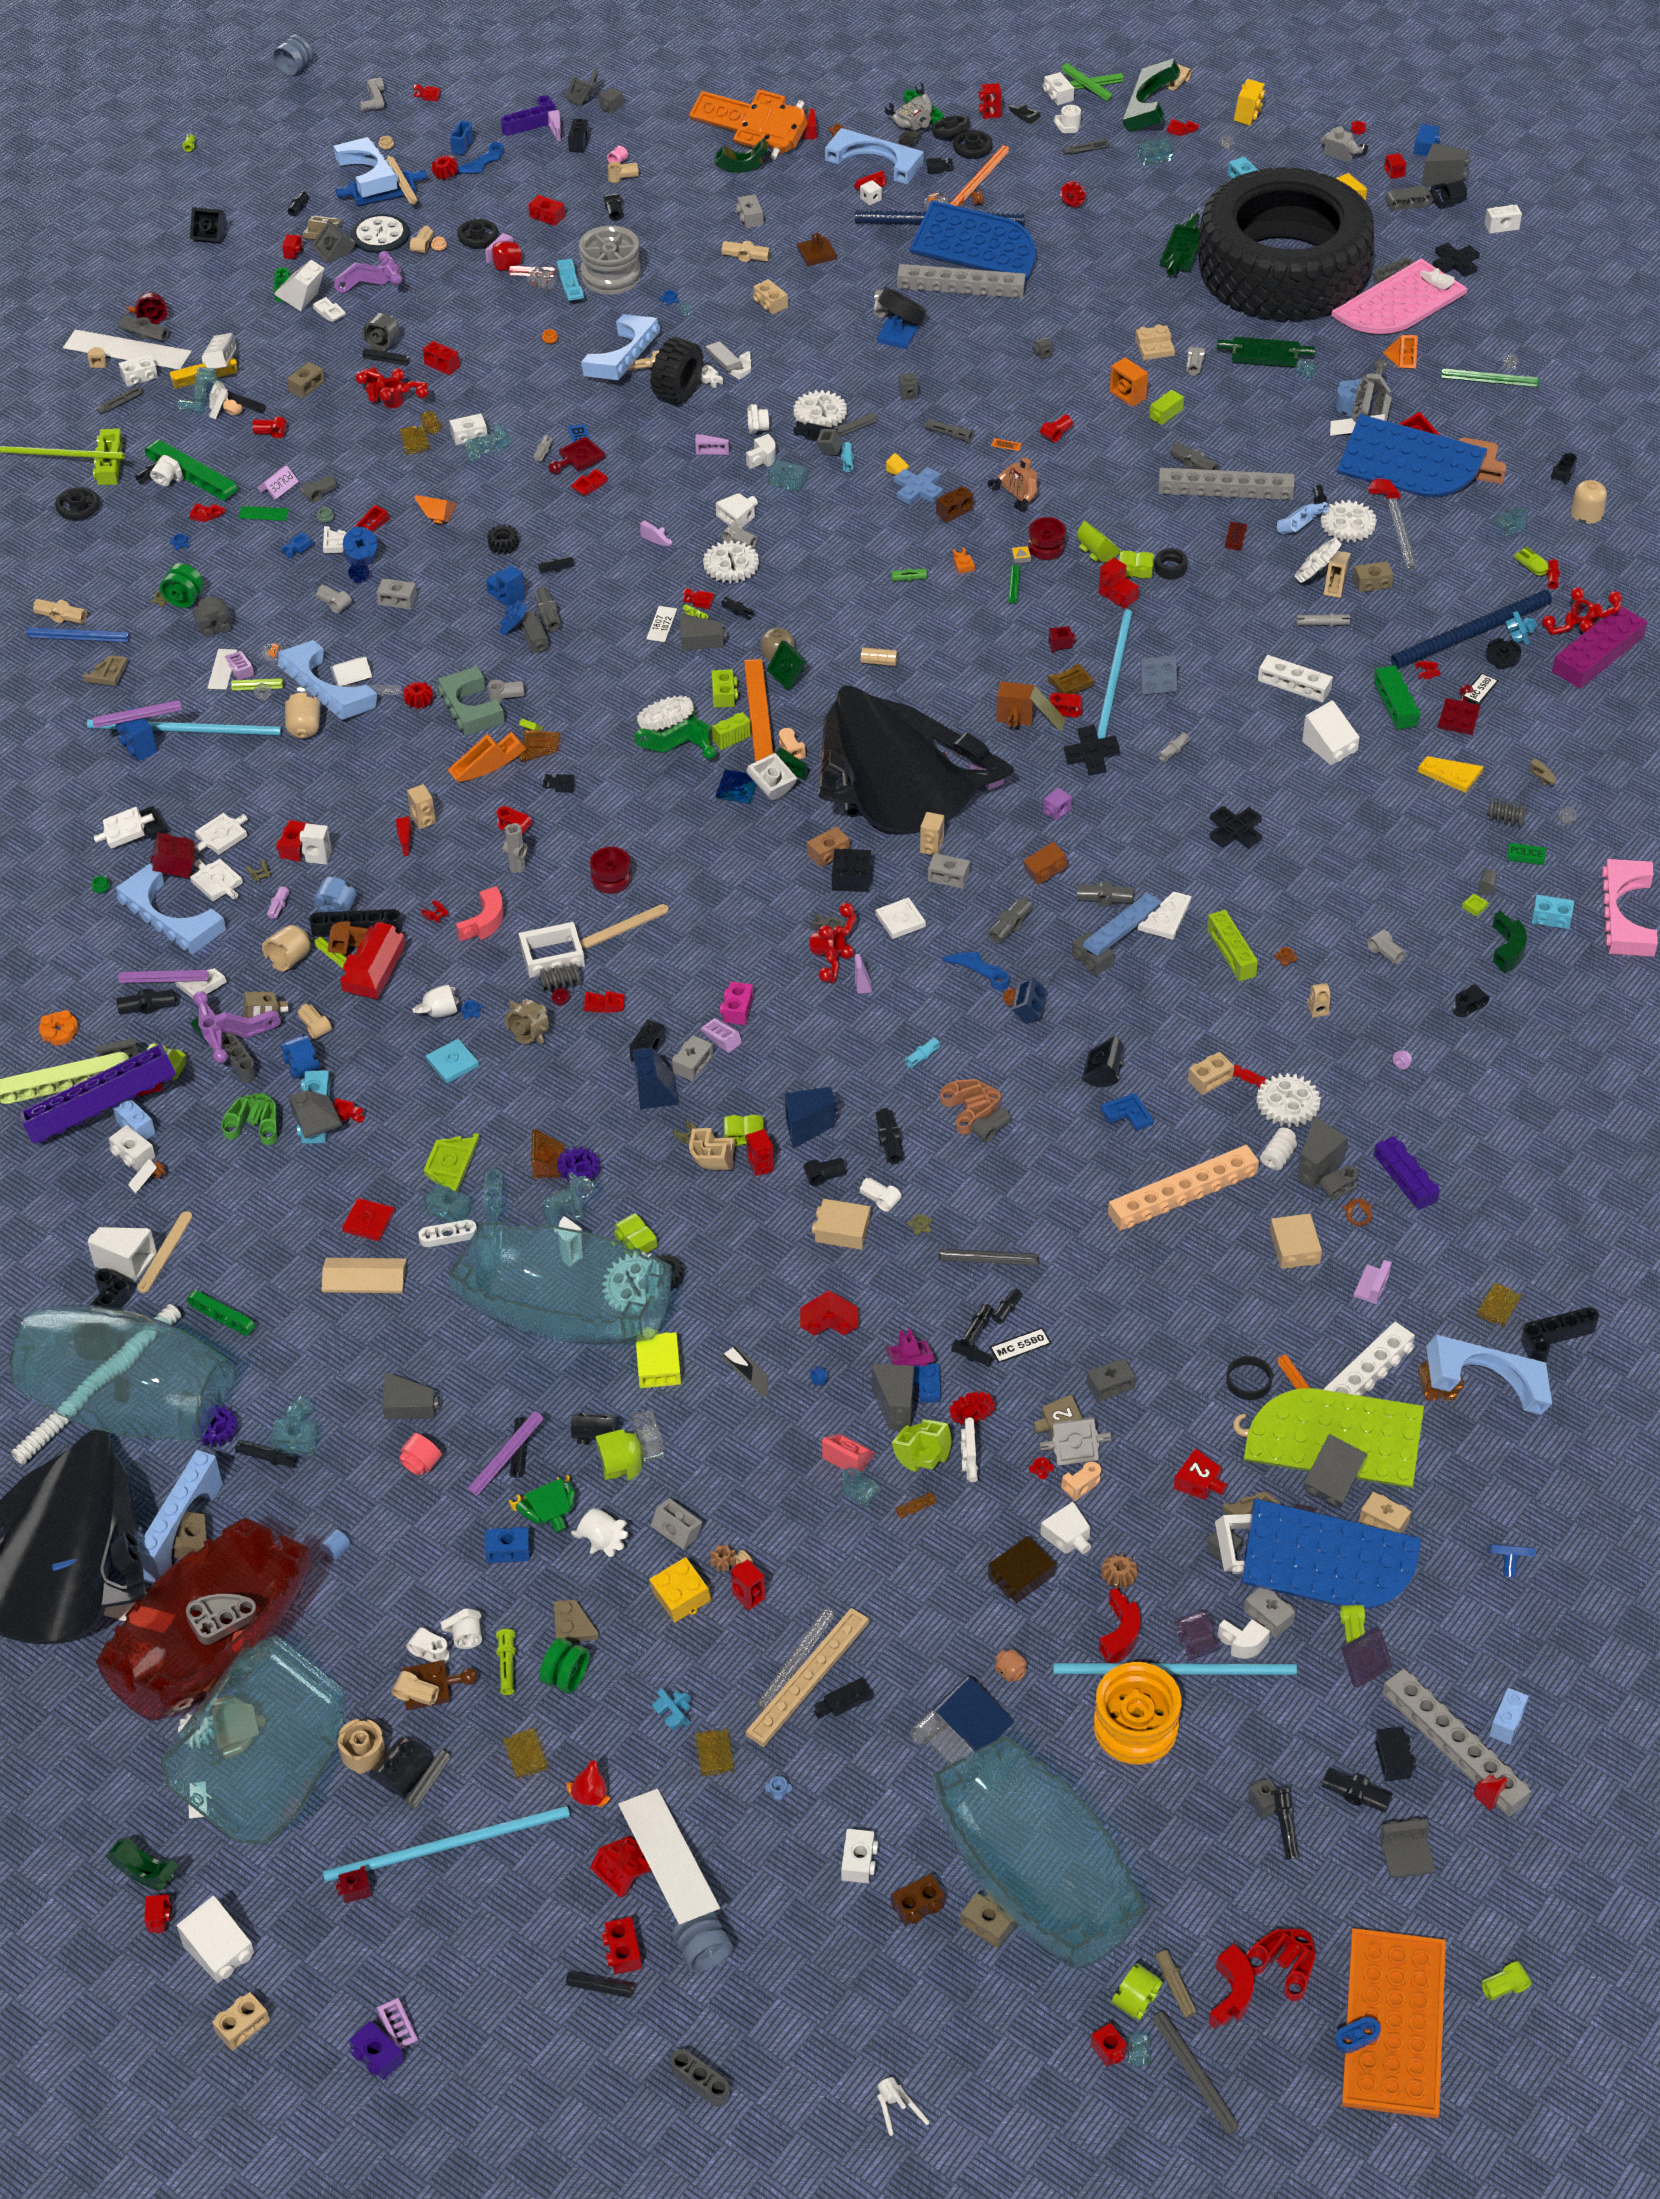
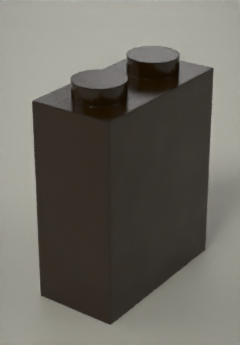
[988,1536,1056,1604]

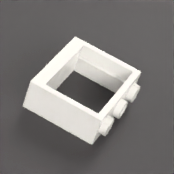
[519,922,585,978]
[1215,1514,1251,1574]

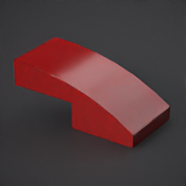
[571,469,608,495]
[583,991,625,1013]

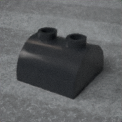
[190,207,227,242]
[1081,1036,1124,1087]
[571,1412,619,1444]
[369,1737,431,1799]

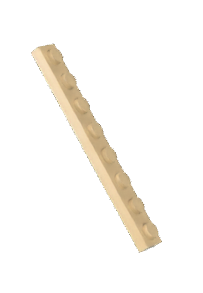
[746,1608,869,1747]

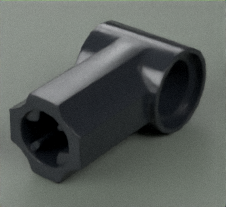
[604,193,622,221]
[803,1158,846,1186]

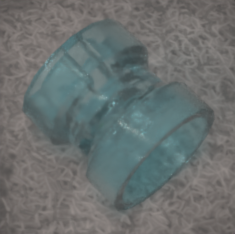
[1295,358,1317,379]
[284,1396,313,1425]
[1127,2034,1151,2066]

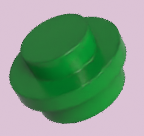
[91,876,110,893]

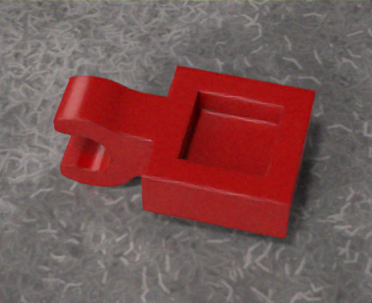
[413,84,441,102]
[683,588,714,610]
[332,1098,365,1123]

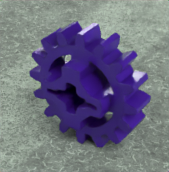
[557,1146,600,1184]
[191,1404,238,1447]

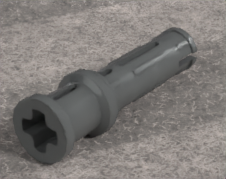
[924,418,974,444]

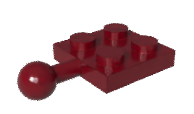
[548,436,605,474]
[1438,684,1481,735]

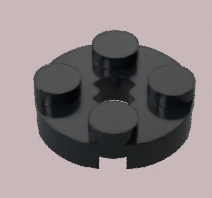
[1485,638,1521,669]

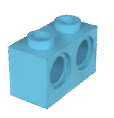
[1532,895,1574,929]

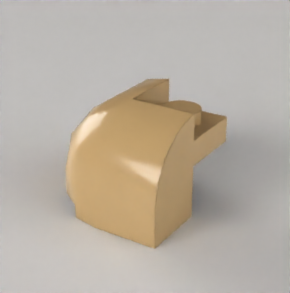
[689,1128,735,1170]

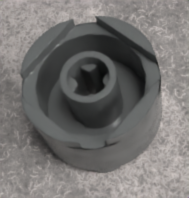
[362,313,399,351]
[193,596,232,638]

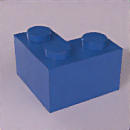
[486,565,525,607]

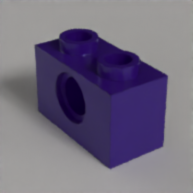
[349,2021,404,2080]

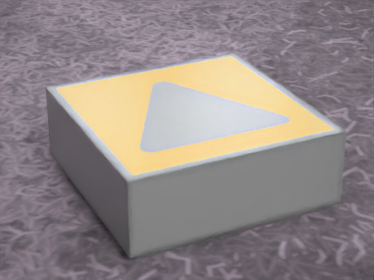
[1011,546,1031,564]

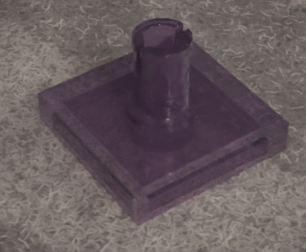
[1341,1627,1392,1688]

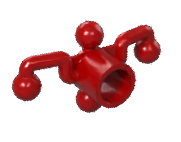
[355,368,429,408]
[1542,587,1622,635]
[809,903,856,983]

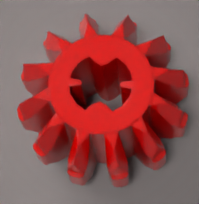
[432,154,458,181]
[1059,180,1087,208]
[403,680,433,710]

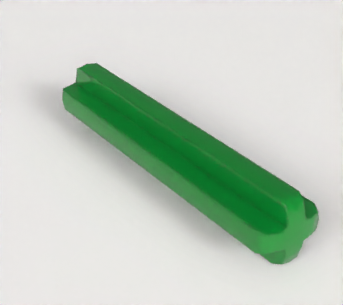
[1008,564,1020,604]

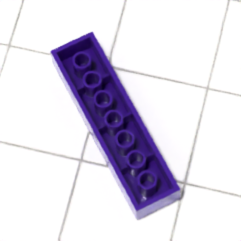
[19,1043,176,1144]

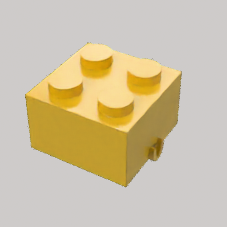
[1234,79,1265,126]
[649,1557,711,1623]

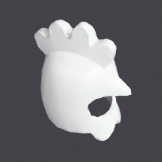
[412,985,459,1018]
[571,1508,628,1557]

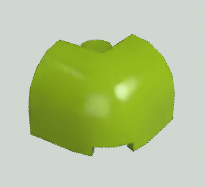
[892,1420,951,1472]
[596,1429,643,1481]

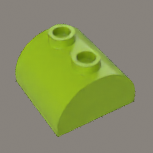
[1077,521,1121,562]

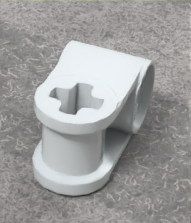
[406,1628,450,1663]

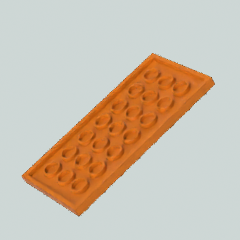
[1342,1928,1446,2119]

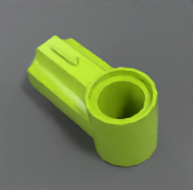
[1340,1605,1366,1648]
[1481,1961,1532,2001]

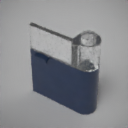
[911,1676,1015,1775]

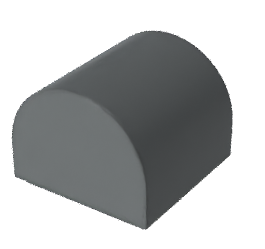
[1478,869,1497,895]

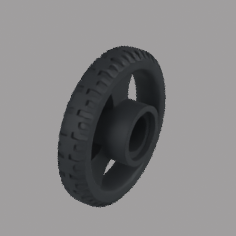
[932,115,970,138]
[953,130,992,157]
[457,219,498,247]
[55,487,99,520]

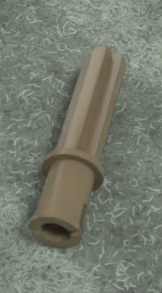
[1155,1950,1196,2018]

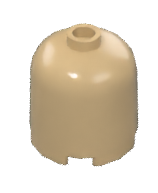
[1570,480,1607,524]
[285,693,321,738]
[262,925,310,972]

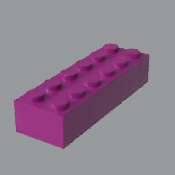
[1552,606,1648,689]

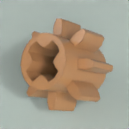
[710,1545,736,1572]

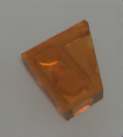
[520,730,561,762]

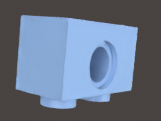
[113,1099,155,1140]
[1489,1688,1529,1745]

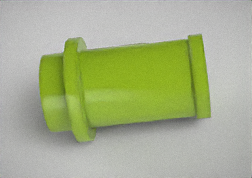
[182,134,196,152]

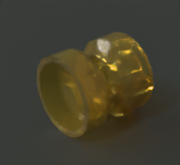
[420,411,441,434]

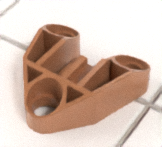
[940,1079,1001,1135]

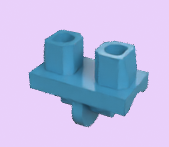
[1505,611,1537,645]
[652,1688,691,1731]

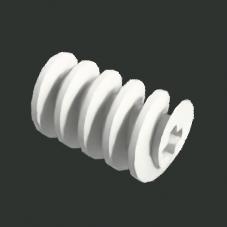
[1260,1128,1297,1171]

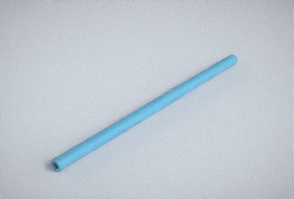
[1097,610,1132,739]
[87,719,282,736]
[1053,1663,1297,1675]
[323,1806,570,1882]

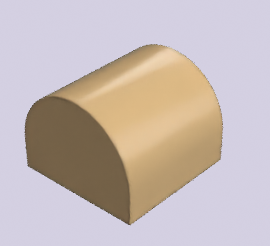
[87,347,107,368]

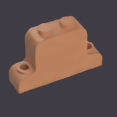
[1458,438,1506,484]

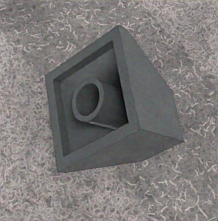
[311,220,356,263]
[289,1090,342,1139]

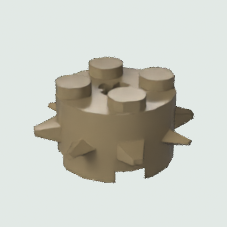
[505,999,549,1044]

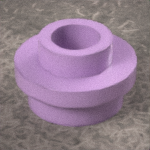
[1393,1051,1412,1070]

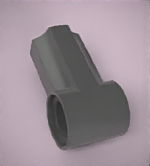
[301,475,337,503]
[971,1107,1011,1142]

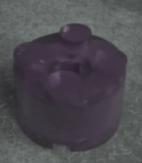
[1175,1609,1219,1661]

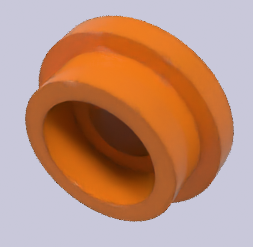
[542,329,558,344]

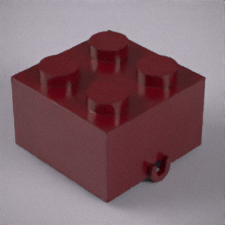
[150,833,194,878]

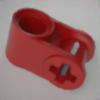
[1049,693,1082,718]
[496,806,532,836]

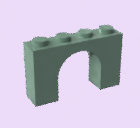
[437,666,505,736]

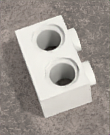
[119,354,158,387]

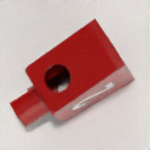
[1173,1449,1228,1500]

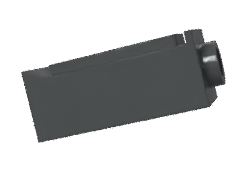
[520,610,549,654]

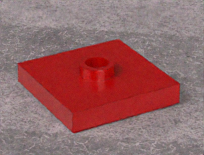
[342,1198,395,1242]

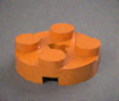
[39,1010,78,1046]

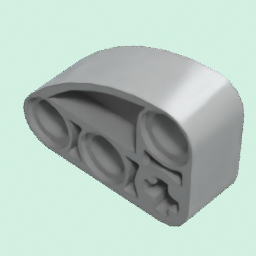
[186,1594,256,1645]

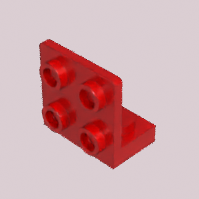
[590,1836,652,1898]

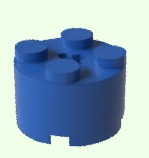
[343,527,377,567]
[280,1034,320,1079]

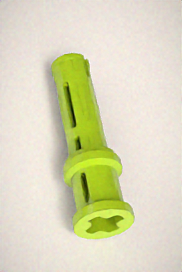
[496,1629,516,1695]

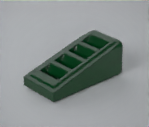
[776,748,807,780]

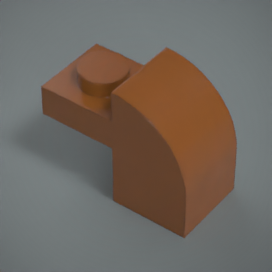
[327,921,368,954]

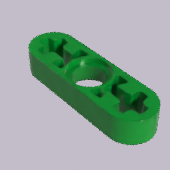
[274,267,290,302]

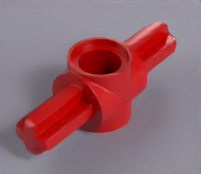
[366,367,381,403]

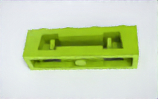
[93,428,123,485]
[1207,910,1258,982]

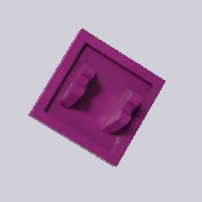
[886,1328,934,1366]

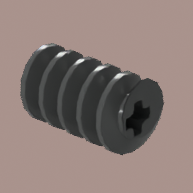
[1487,797,1528,827]
[540,962,581,992]

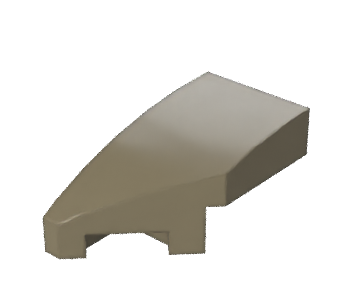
[1530,758,1557,786]

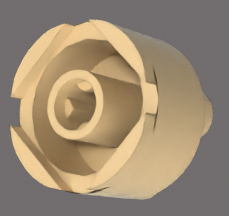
[338,1719,385,1774]

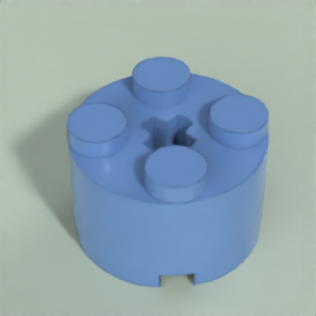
[1336,379,1362,417]
[314,877,357,912]

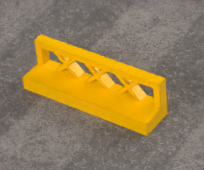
[169,357,237,389]

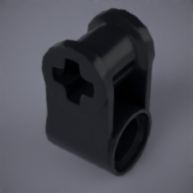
[1551,453,1577,484]
[1453,984,1490,1017]

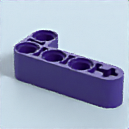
[501,95,556,136]

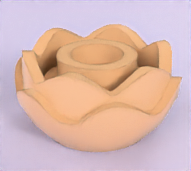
[223,398,243,416]

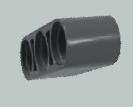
[1385,186,1433,211]
[222,1033,256,1082]
[671,2049,730,2107]

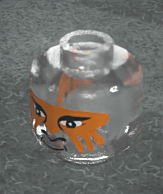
[924,192,948,210]
[262,643,286,667]

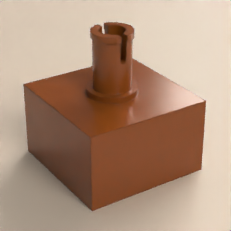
[996,681,1036,727]

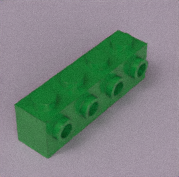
[1373,665,1420,729]

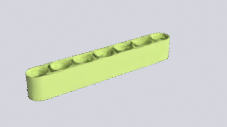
[0,1052,129,1104]

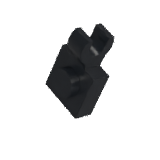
[926,157,953,173]
[543,774,574,793]

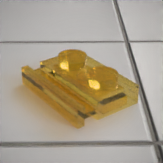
[399,425,429,455]
[1477,1282,1522,1327]
[502,1728,547,1780]
[695,1729,734,1777]

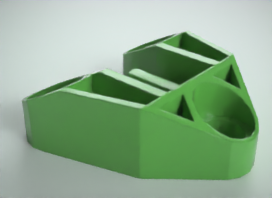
[221,1093,278,1145]

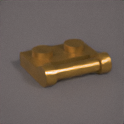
[1047,663,1094,694]

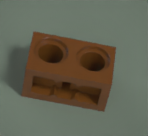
[936,486,973,523]
[891,1874,945,1926]

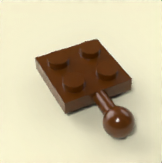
[401,1660,478,1710]

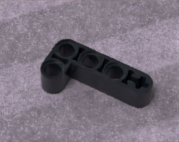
[71,1268,132,1343]
[1521,1307,1599,1363]

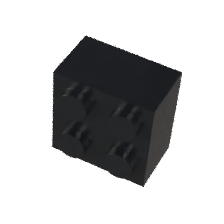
[832,849,871,892]

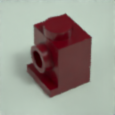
[1048,626,1075,653]
[335,1866,372,1903]

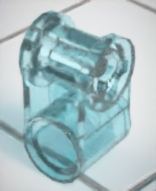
[1494,507,1528,535]
[841,1467,881,1507]

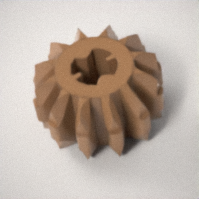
[1101,1552,1138,1589]

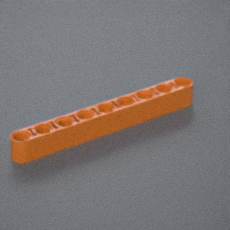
[744,659,773,762]

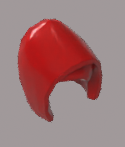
[492,241,522,270]

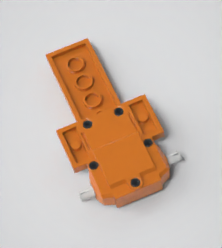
[689,89,808,159]

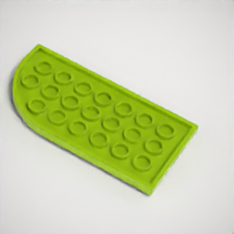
[1244,1388,1424,1489]

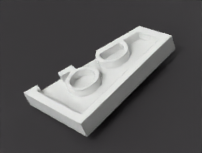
[1138,892,1191,940]

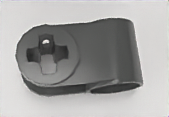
[1319,1166,1358,1200]

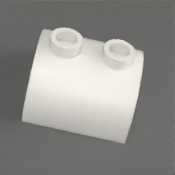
[747,753,797,800]

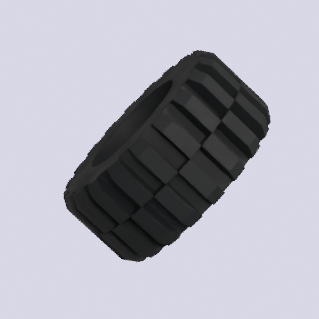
[650,337,704,404]

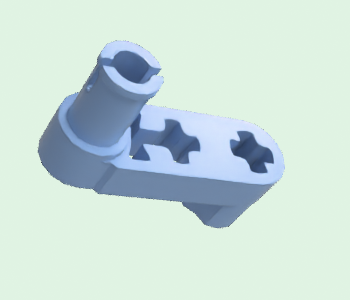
[1277,502,1329,535]

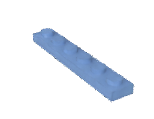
[1083,893,1162,956]

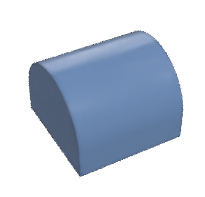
[320,1529,351,1560]

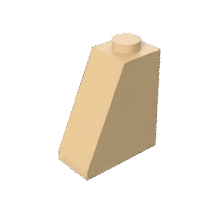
[1324,551,1351,598]

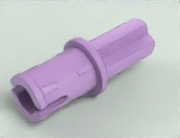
[267,887,289,919]

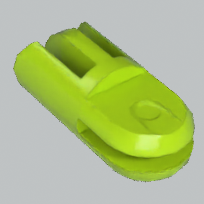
[1514,546,1548,576]

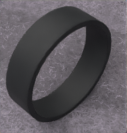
[1226,1356,1273,1400]

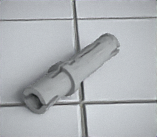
[1297,613,1350,627]

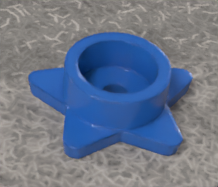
[659,290,679,306]
[169,533,190,550]
[458,1000,483,1019]

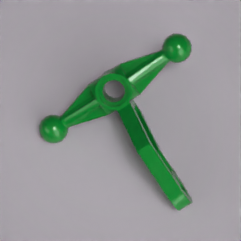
[634,708,716,759]

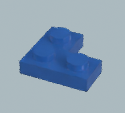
[499,600,527,635]
[1100,1093,1153,1131]
[913,1364,940,1403]

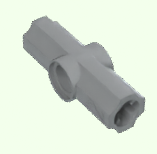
[503,823,527,873]

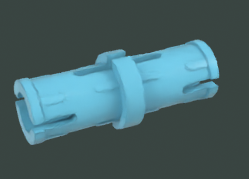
[841,442,854,472]
[904,1038,941,1068]

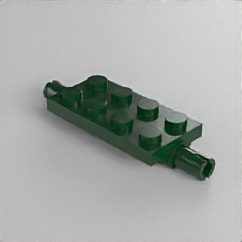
[1159,212,1200,276]
[1217,337,1315,367]

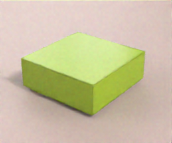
[519,719,543,733]
[1462,893,1489,917]

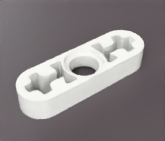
[419,1220,477,1247]

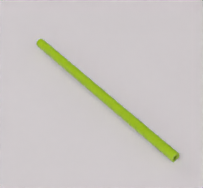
[0,446,125,459]

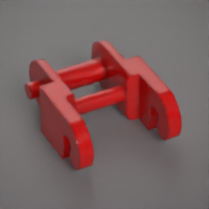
[1415,661,1441,680]
[421,900,449,923]

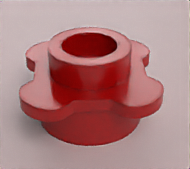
[1351,121,1366,135]
[1029,1457,1054,1480]

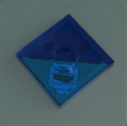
[716,769,758,804]

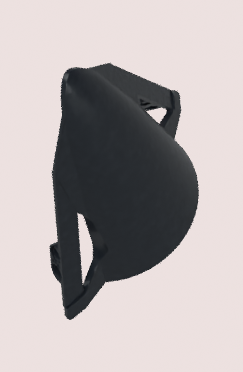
[818,685,1015,834]
[0,1428,148,1645]

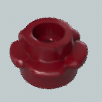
[551,988,570,1006]

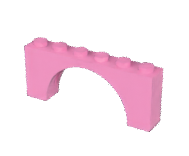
[1602,859,1658,957]

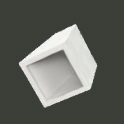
[274,260,324,311]
[1302,701,1360,765]
[88,1227,157,1283]
[177,1895,254,1983]

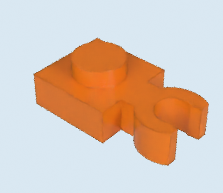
[953,547,975,574]

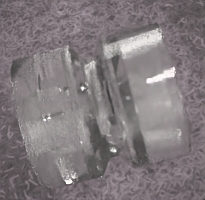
[527,265,556,291]

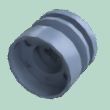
[272,35,312,76]
[672,1911,733,1972]

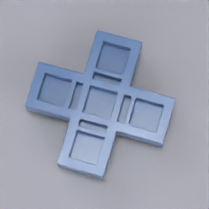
[894,467,944,505]

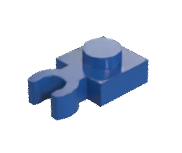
[281,531,313,559]

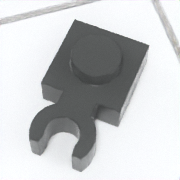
[811,914,846,930]

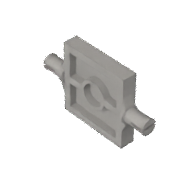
[1039,1417,1111,1466]

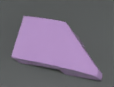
[640,520,672,546]

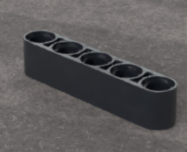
[309,909,402,937]

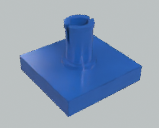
[877,315,918,349]
[1487,1544,1536,1577]

